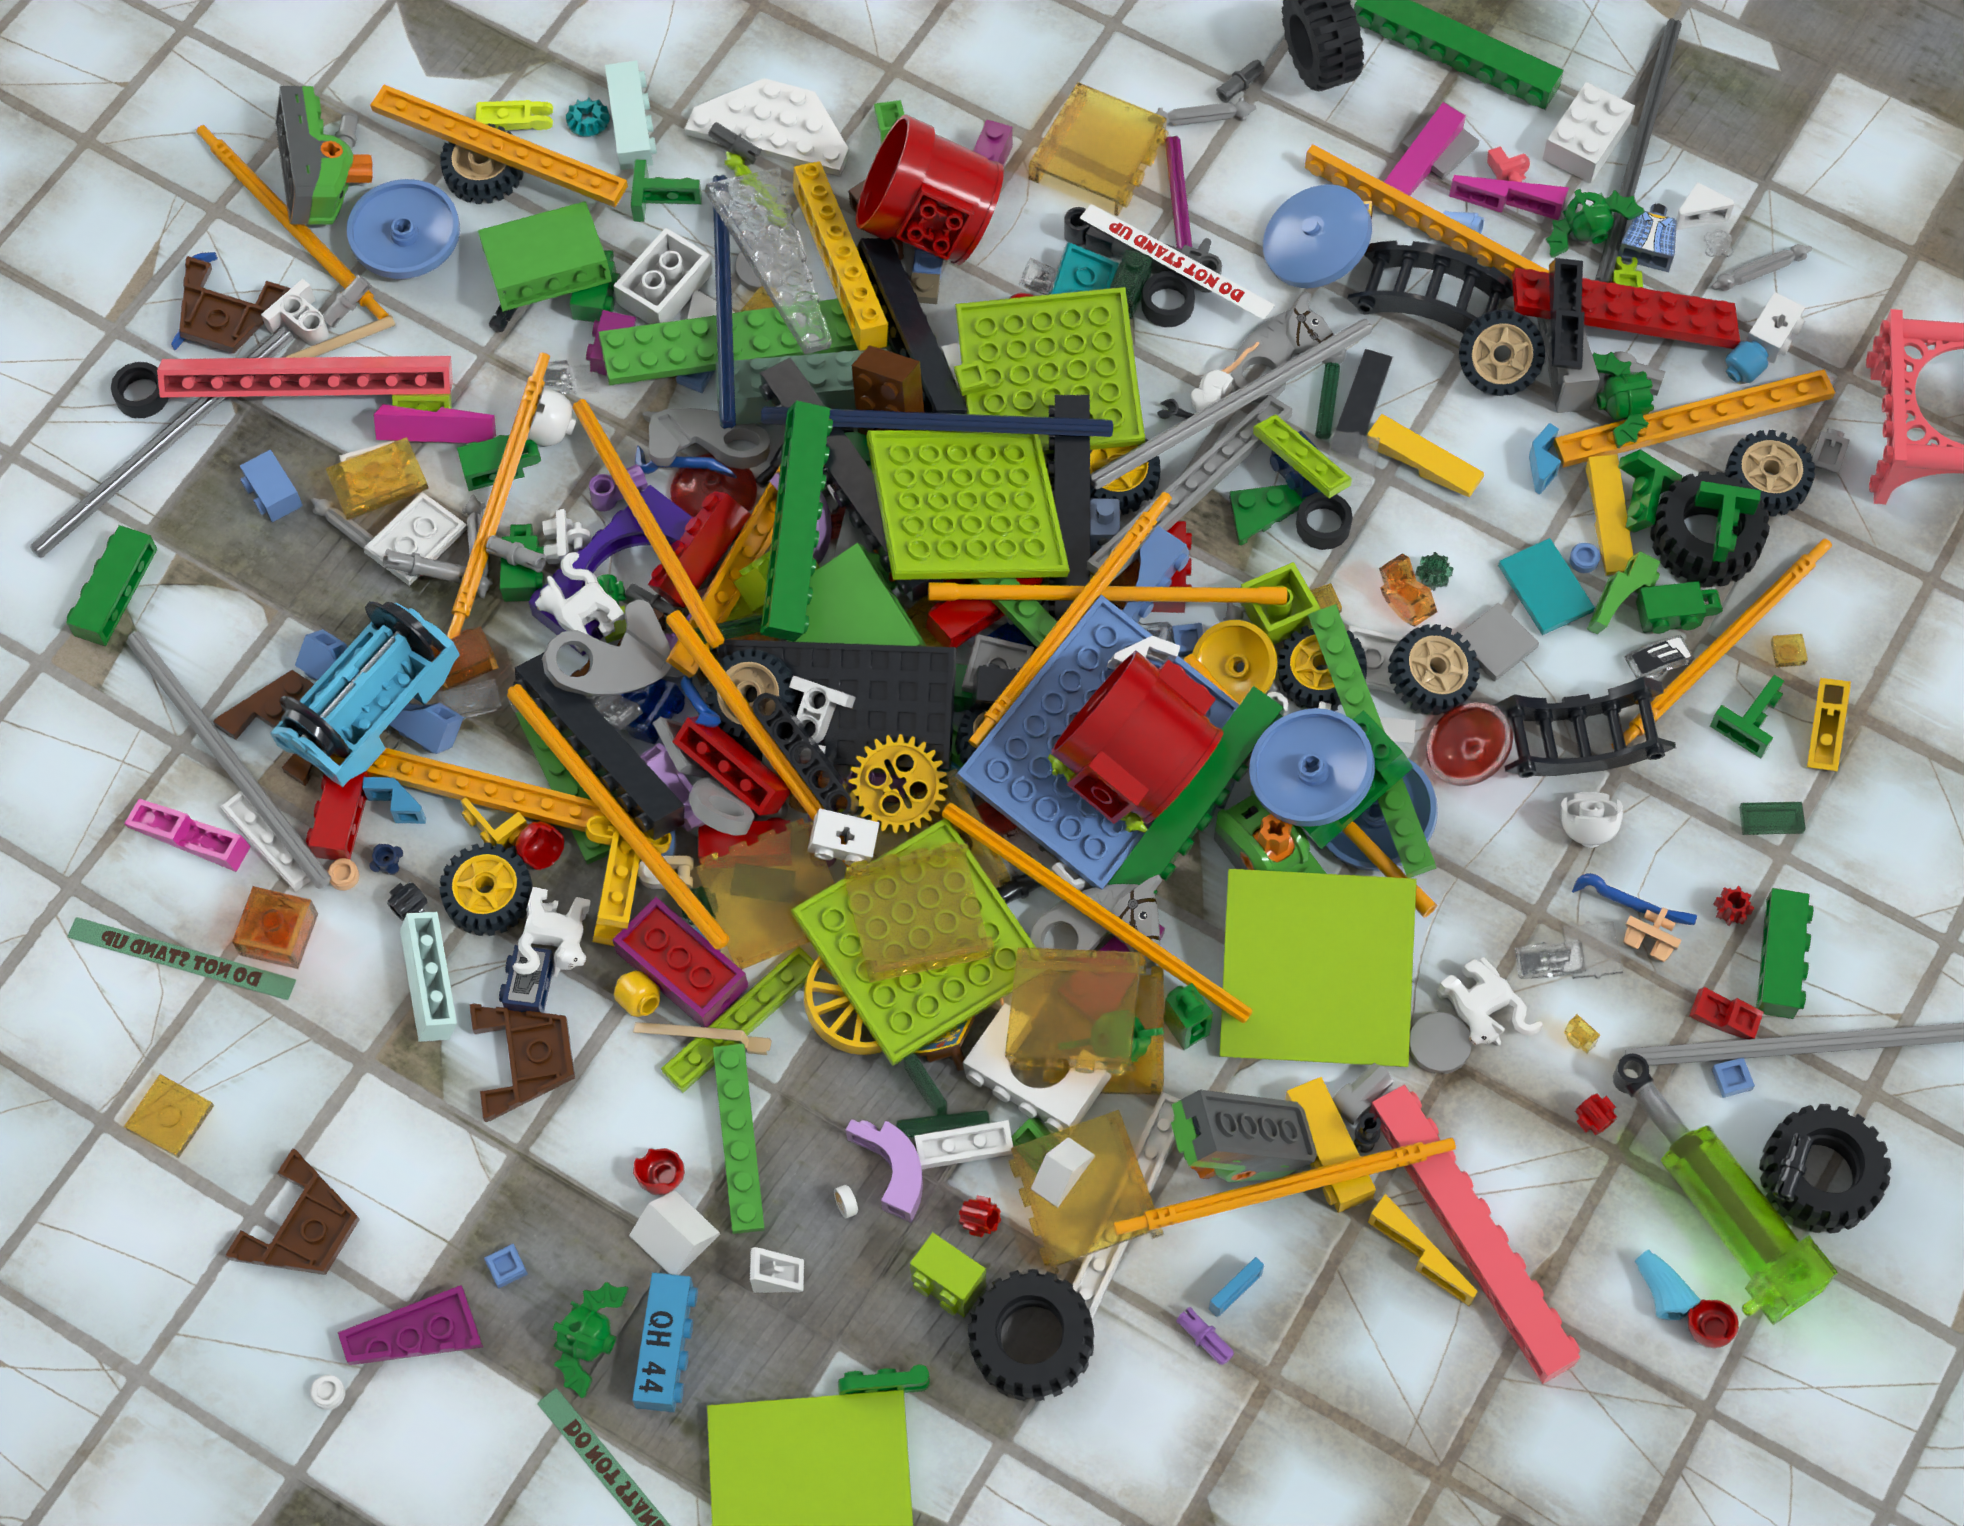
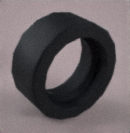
[1141,271,1195,327]
[110,362,169,418]
[1296,492,1353,550]

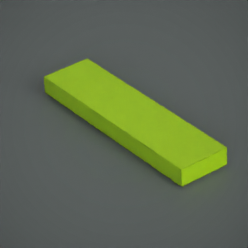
[1253,414,1352,498]

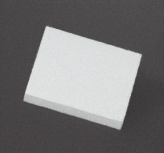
[629,1190,720,1275]

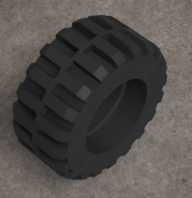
[1282,0,1364,92]
[1650,471,1770,587]
[1759,1104,1891,1234]
[968,1269,1095,1401]

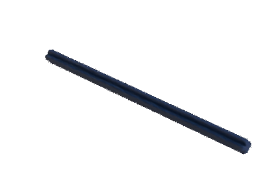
[712,174,736,429]
[761,407,1113,437]

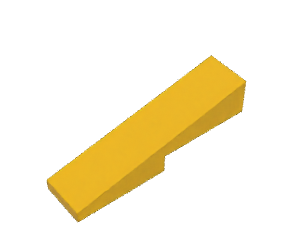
[1367,414,1484,498]
[1585,454,1633,576]
[1368,1194,1478,1306]

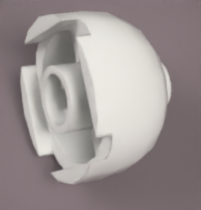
[526,387,576,446]
[1560,792,1623,848]

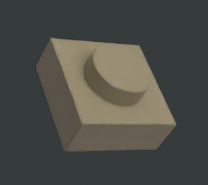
[911,272,940,304]

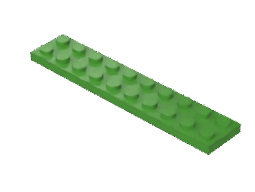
[599,298,889,385]

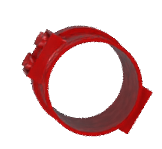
[856,114,1004,265]
[1051,650,1224,824]

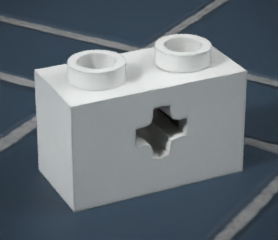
[1746,292,1805,363]
[807,808,879,867]

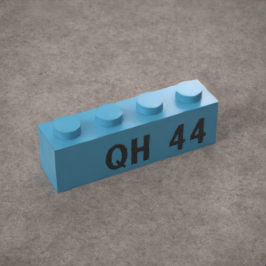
[632,1273,698,1413]

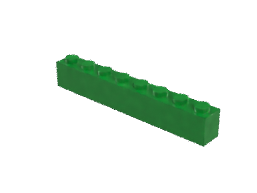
[1354,0,1564,110]
[760,400,833,642]
[1108,686,1285,897]

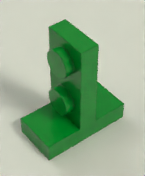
[631,159,702,222]
[1618,449,1682,533]
[1695,481,1761,562]
[1710,675,1784,759]

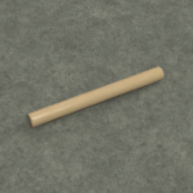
[286,315,395,358]

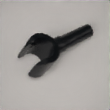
[1157,399,1195,419]

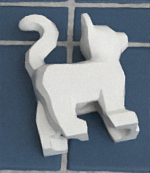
[535,552,625,653]
[513,887,590,977]
[1437,957,1543,1046]

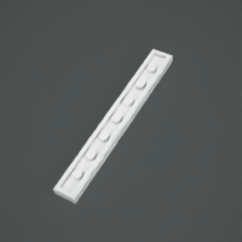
[1072,1092,1181,1321]

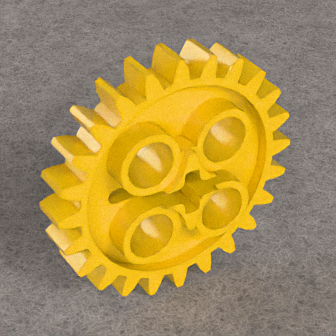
[848,734,948,834]

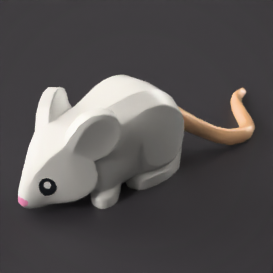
[1191,342,1259,413]

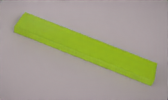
[661,946,821,1093]

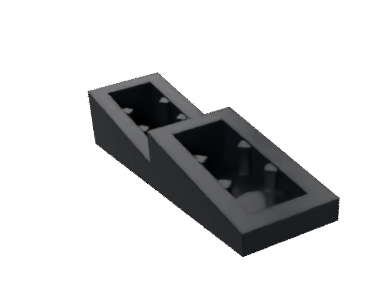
[1549,258,1585,370]
[1331,349,1393,458]

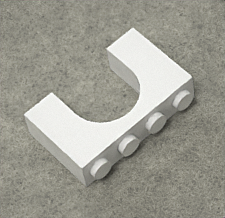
[963,1003,1111,1137]

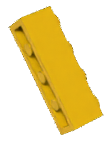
[1285,1077,1376,1213]

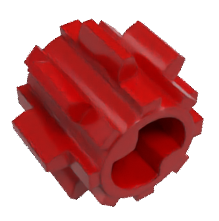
[1713,886,1754,926]
[1575,1093,1618,1136]
[959,1195,1001,1238]

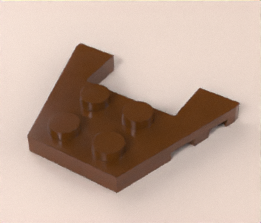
[179,256,290,354]
[213,670,314,786]
[469,1004,575,1122]
[225,1148,360,1275]

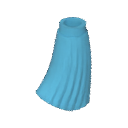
[1635,1250,1701,1320]

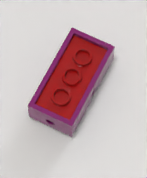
[612,897,749,1027]

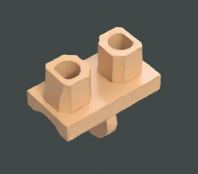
[1623,907,1681,962]

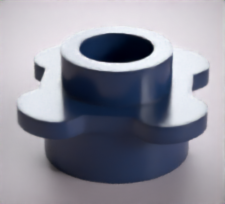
[369,844,403,875]

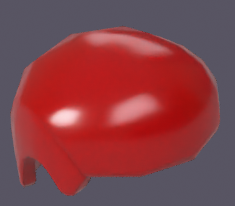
[515,821,564,870]
[633,1148,685,1195]
[1688,1299,1739,1349]

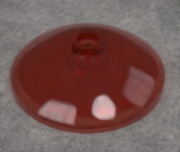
[670,453,757,517]
[1426,702,1513,786]

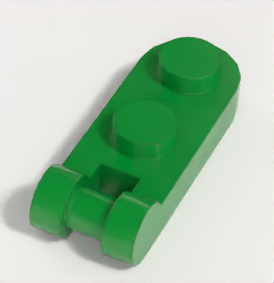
[838,1364,930,1395]

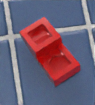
[1689,987,1764,1039]

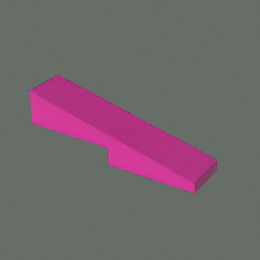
[1384,102,1466,196]
[1449,175,1569,220]
[374,404,496,443]
[124,799,251,872]

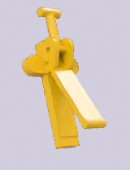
[585,812,672,946]

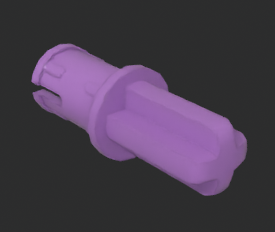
[1176,1307,1234,1365]

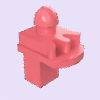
[1487,146,1530,182]

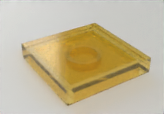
[124,1074,214,1158]

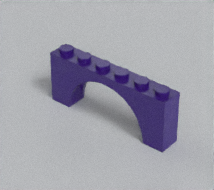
[529,485,693,656]

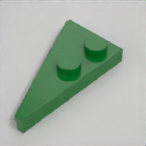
[1229,484,1321,545]

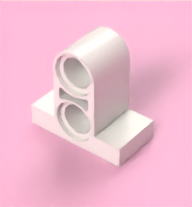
[261,279,329,346]
[789,676,856,743]

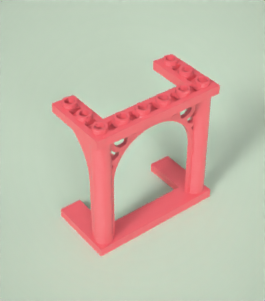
[1866,309,1964,505]

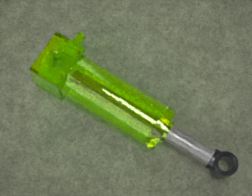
[1613,1054,1839,1325]

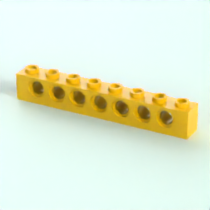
[793,161,888,351]

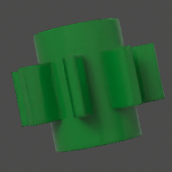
[597,574,625,605]

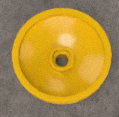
[1192,620,1277,704]

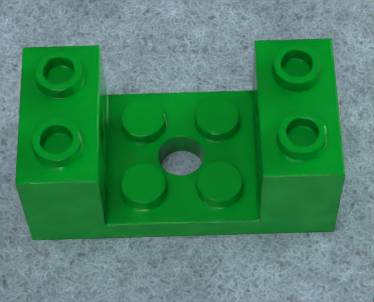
[1301,710,1413,849]

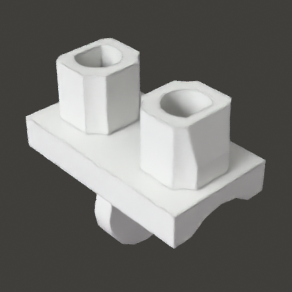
[542,509,591,564]

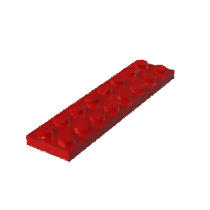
[1512,267,1740,349]

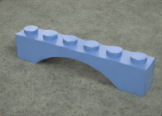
[1122,526,1189,623]
[295,629,464,754]

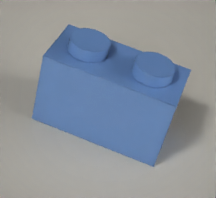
[240,449,303,522]

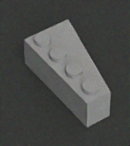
[1537,318,1600,413]

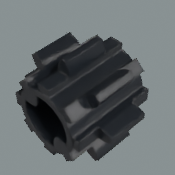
[387,881,428,921]

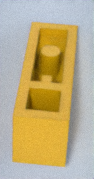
[1807,677,1851,771]

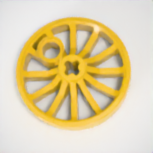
[803,956,883,1055]

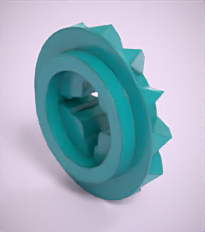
[565,97,610,137]

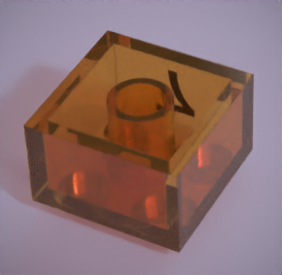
[232,886,318,969]

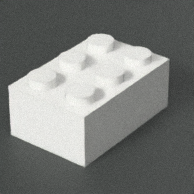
[1542,82,1635,183]
[613,227,713,324]

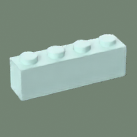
[605,60,657,170]
[400,912,457,1042]

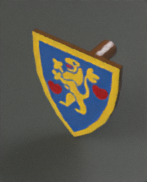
[912,1016,975,1071]

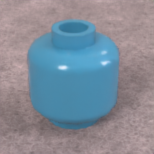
[1725,341,1769,383]

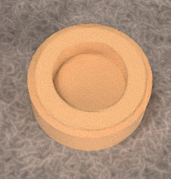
[327,858,360,891]

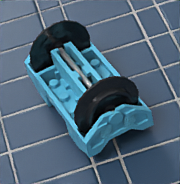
[270,601,460,787]

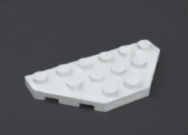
[685,78,849,176]

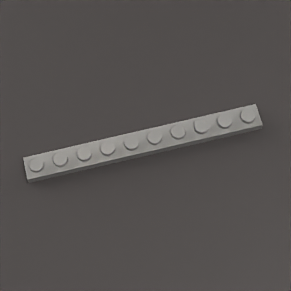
[1087,395,1292,583]

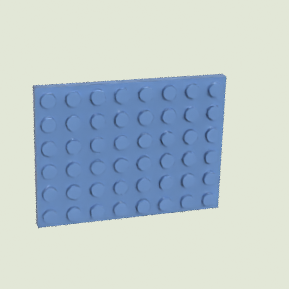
[955,595,1239,889]

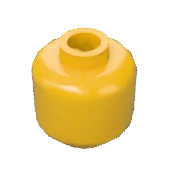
[614,970,660,1017]

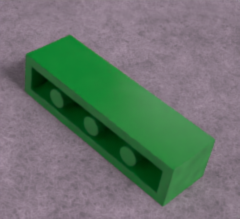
[66,525,158,647]
[1756,888,1814,1019]

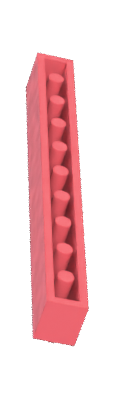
[157,356,453,398]
[1369,1084,1580,1384]

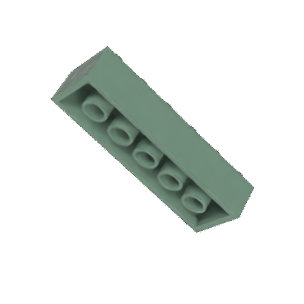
[716,348,887,425]

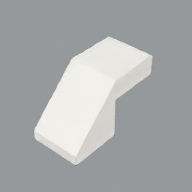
[1107,636,1180,670]

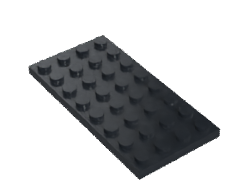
[718,639,957,770]

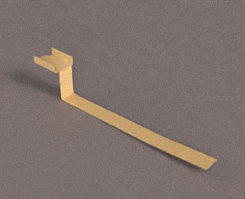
[633,1022,772,1055]

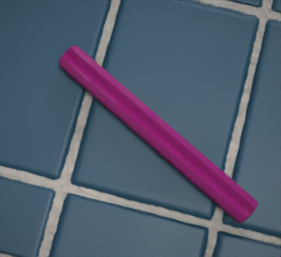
[1165,136,1192,249]

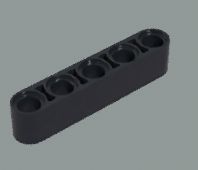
[753,693,859,816]

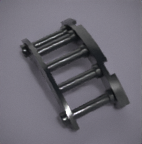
[1347,241,1513,334]
[1492,676,1676,778]

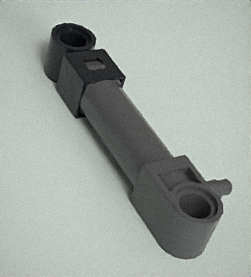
[1064,207,1222,293]

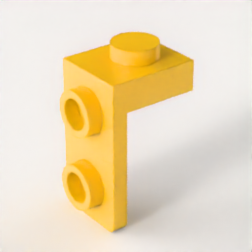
[461,797,528,850]

